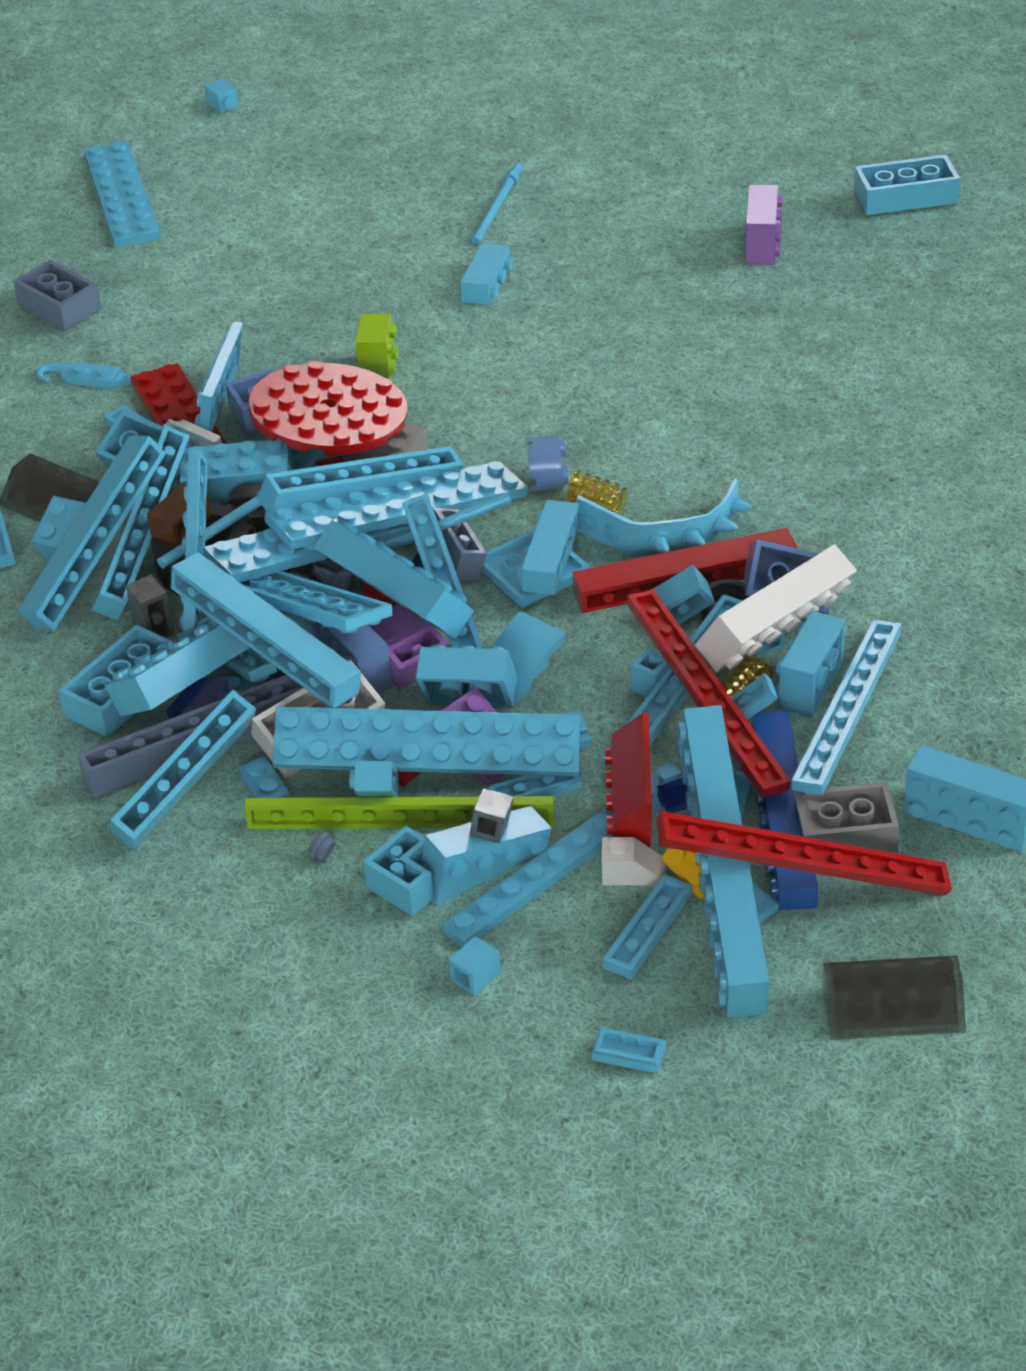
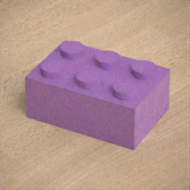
[746,185,782,265]

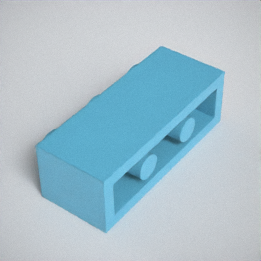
[460,243,513,305]

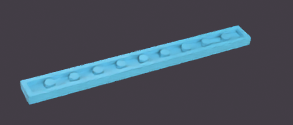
[792,620,901,795]
[442,763,687,947]

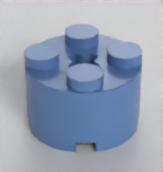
[527,435,569,492]

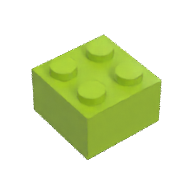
[355,313,399,380]

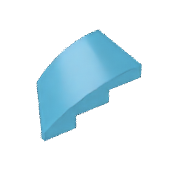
[494,611,566,705]

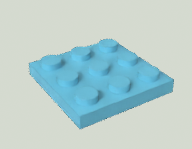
[481,530,591,609]

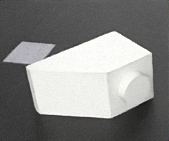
[601,837,666,886]

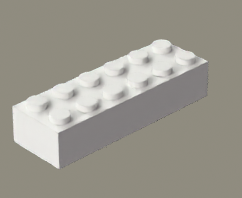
[694,544,857,673]

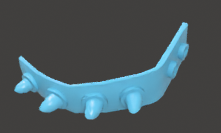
[577,479,752,556]

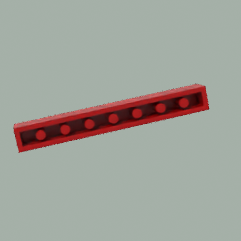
[572,528,798,613]

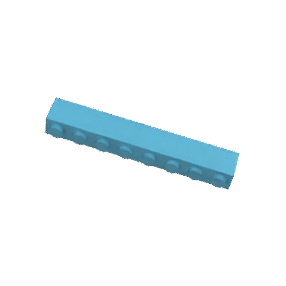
[91,425,190,620]
[16,436,166,631]
[257,446,463,513]
[171,552,361,708]

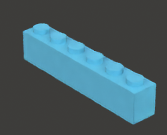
[110,690,256,851]

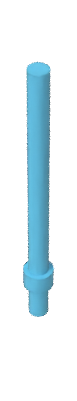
[471,162,523,245]
[157,491,262,568]
[375,492,512,551]

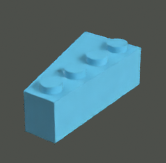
[420,806,551,906]

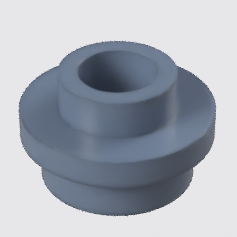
[308,832,336,863]

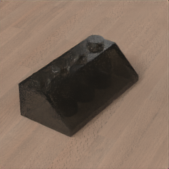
[0,453,99,522]
[822,955,966,1040]

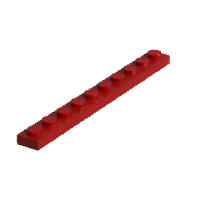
[627,589,791,798]
[656,811,952,896]

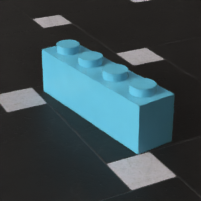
[517,500,580,595]

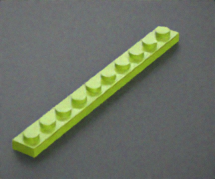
[244,796,555,829]

